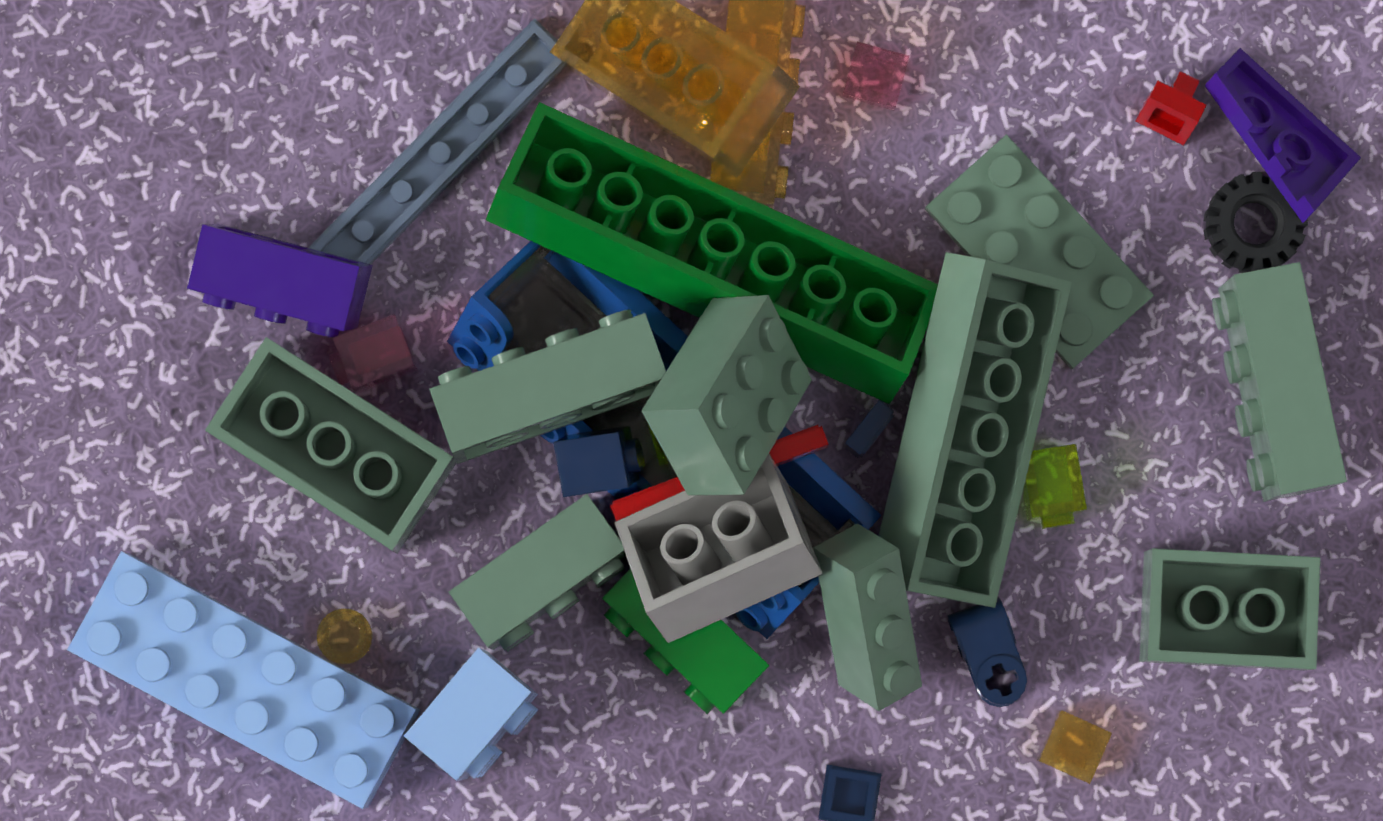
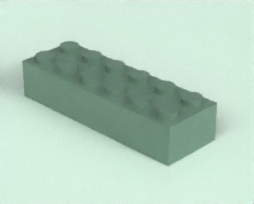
[879,252,1072,608]

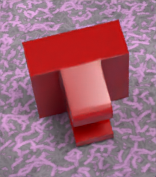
[1135,71,1207,146]

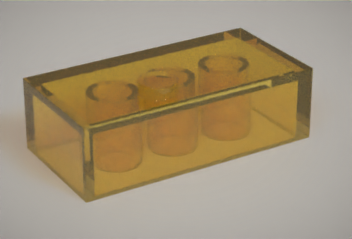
[550,0,800,178]

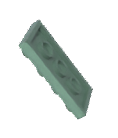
[925,134,1154,370]

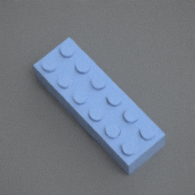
[67,551,420,809]

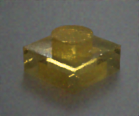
[1037,710,1112,784]

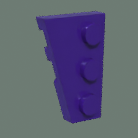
[1204,48,1361,223]

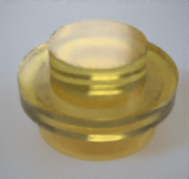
[317,609,373,664]

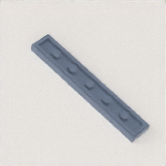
[308,18,574,265]

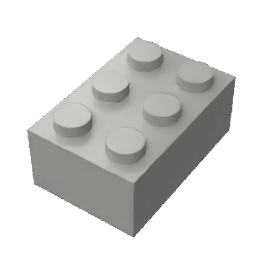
[615,454,823,643]

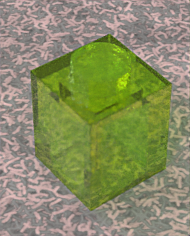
[1023,444,1087,529]

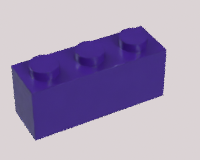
[187,224,373,338]

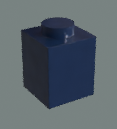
[553,425,644,497]

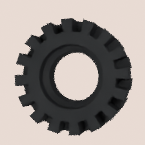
[1203,172,1308,273]

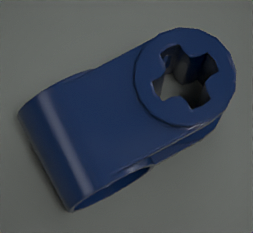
[947,596,1027,707]

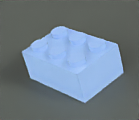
[404,647,538,781]

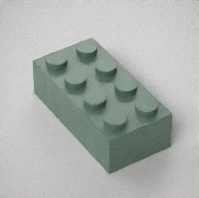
[1212,262,1347,502]
[429,310,666,464]
[205,337,456,554]

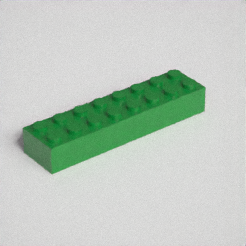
[486,102,938,404]

